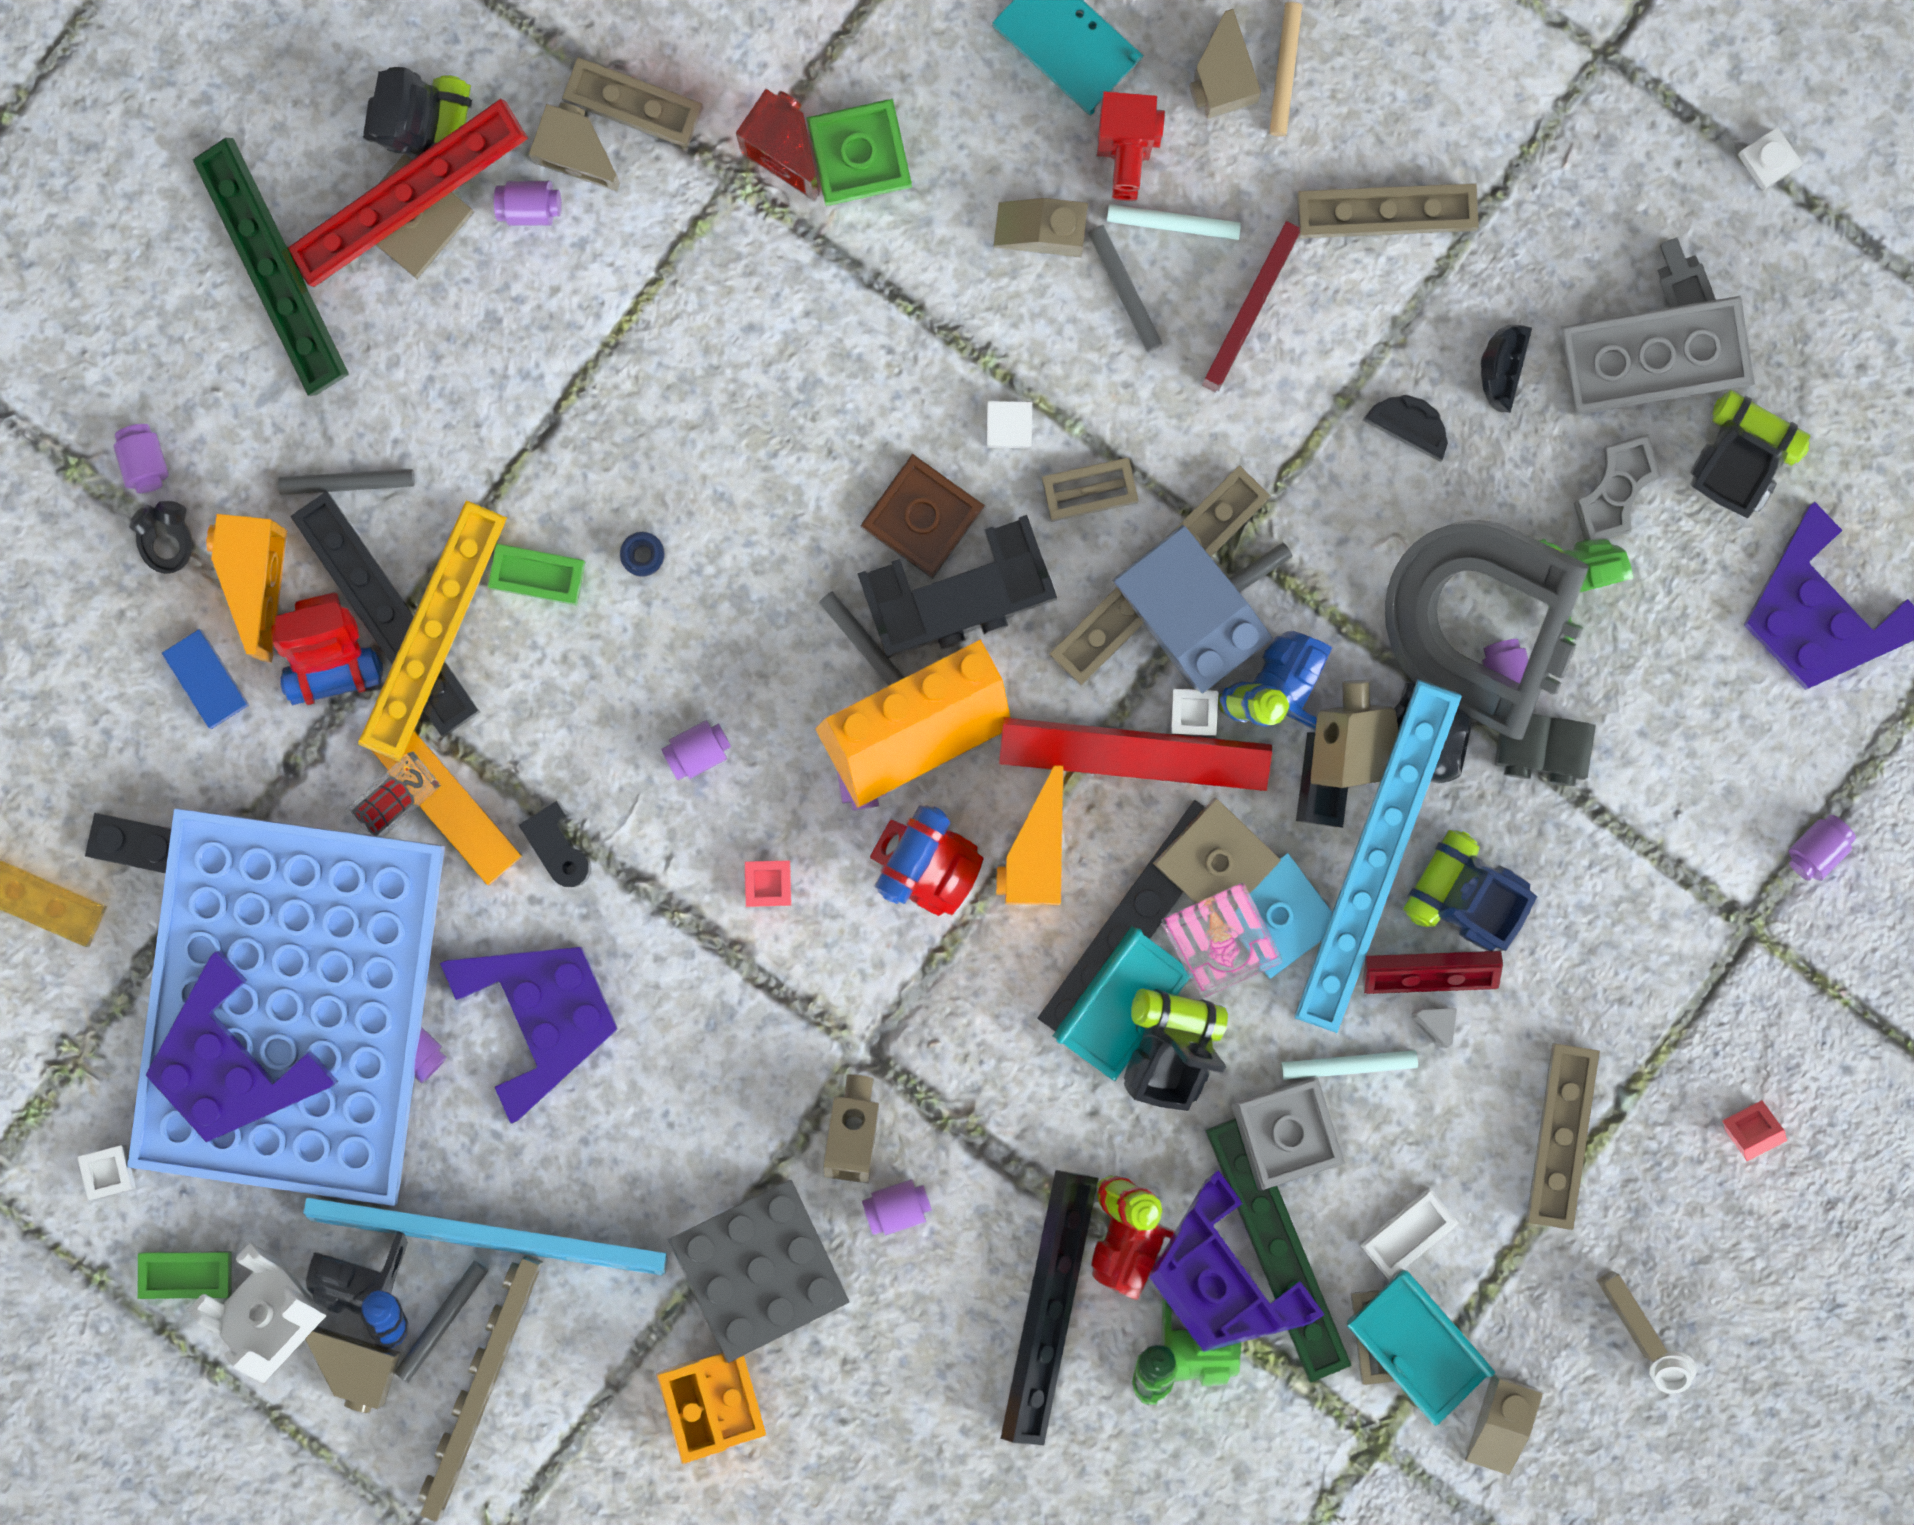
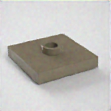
[376,154,474,279]
[1153,798,1281,922]

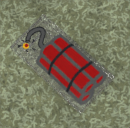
[345,751,441,837]

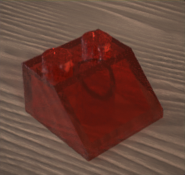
[736,88,819,202]

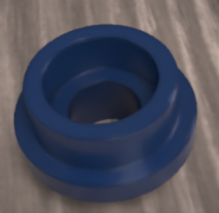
[620,532,665,577]

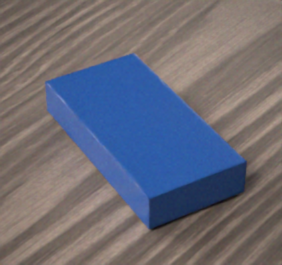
[162,629,249,729]

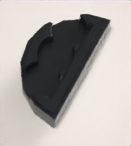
[1481,325,1532,413]
[1363,395,1448,462]

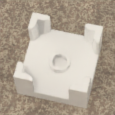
[187,1243,326,1383]

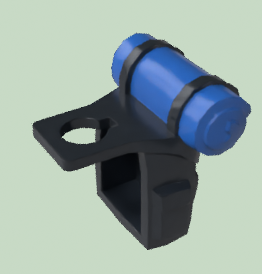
[306,1231,408,1349]

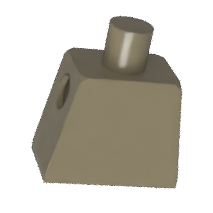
[1311,680,1399,788]
[823,1074,879,1184]

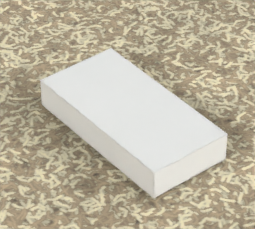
[1359,1187,1459,1281]

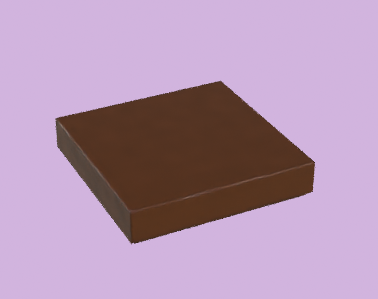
[860,454,985,579]

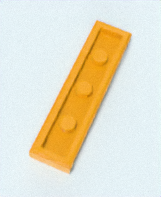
[371,730,523,885]

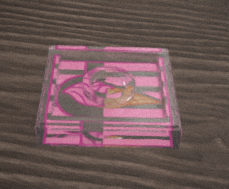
[1161,882,1283,999]

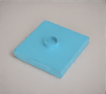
[1225,853,1332,979]

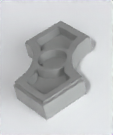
[1573,434,1661,540]

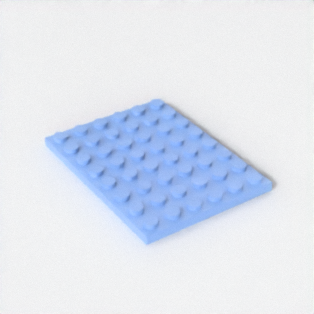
[127,808,445,1206]

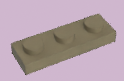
[562,57,703,148]

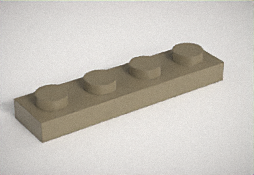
[1297,183,1479,239]
[1526,1043,1600,1230]

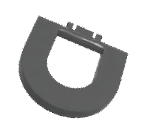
[1385,520,1589,740]

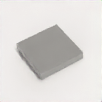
[1231,1077,1345,1191]

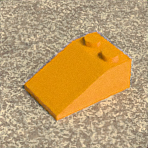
[206,514,287,663]
[996,766,1063,906]

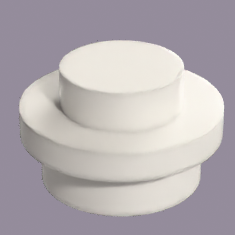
[1649,1351,1696,1393]

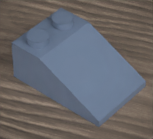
[1112,525,1273,694]

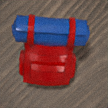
[271,592,384,706]
[870,805,984,916]

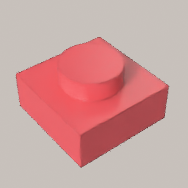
[745,860,792,907]
[1722,1100,1787,1161]

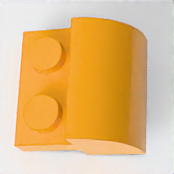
[656,1353,766,1464]

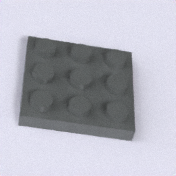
[668,1179,850,1363]

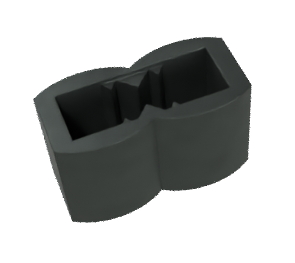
[1495,714,1596,787]

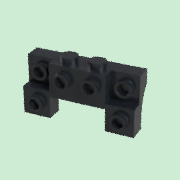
[857,515,1057,659]

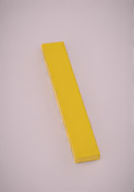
[358,500,507,762]

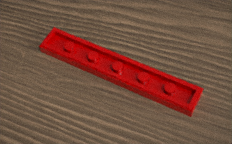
[287,99,528,287]
[999,717,1272,791]

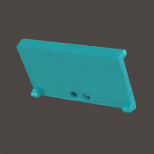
[992,0,1144,115]
[1052,926,1193,1082]
[1346,1270,1495,1426]

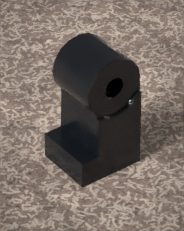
[519,801,591,887]

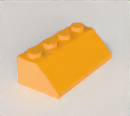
[815,639,1011,808]

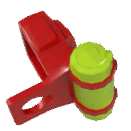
[1091,1175,1175,1301]

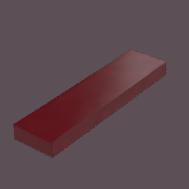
[1202,221,1301,393]

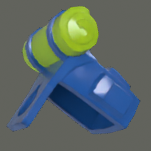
[1218,631,1332,731]

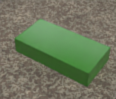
[488,544,586,606]
[137,1251,232,1299]

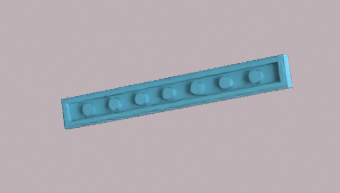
[1294,679,1462,1033]
[303,1198,668,1276]

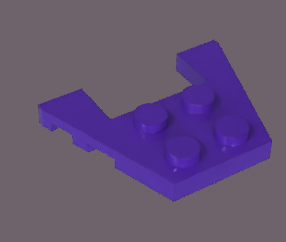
[1744,501,1914,690]
[440,947,618,1124]
[145,950,338,1142]
[1149,1170,1325,1352]

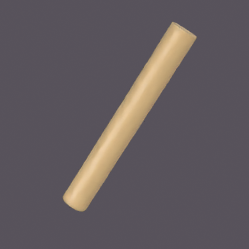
[1269,2,1302,137]

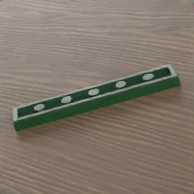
[192,138,350,396]
[1205,1118,1352,1383]

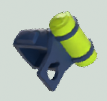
[1402,829,1538,951]

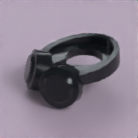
[129,501,193,574]

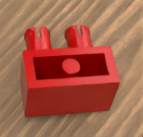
[1097,91,1165,201]

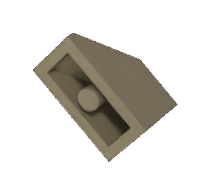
[1189,9,1261,119]
[529,102,620,192]
[993,198,1088,257]
[305,1326,401,1413]
[1465,1374,1543,1475]

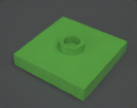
[806,98,912,206]

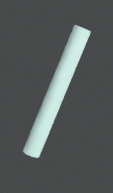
[1107,204,1241,240]
[1281,1050,1418,1080]

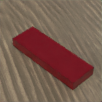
[1363,951,1503,994]

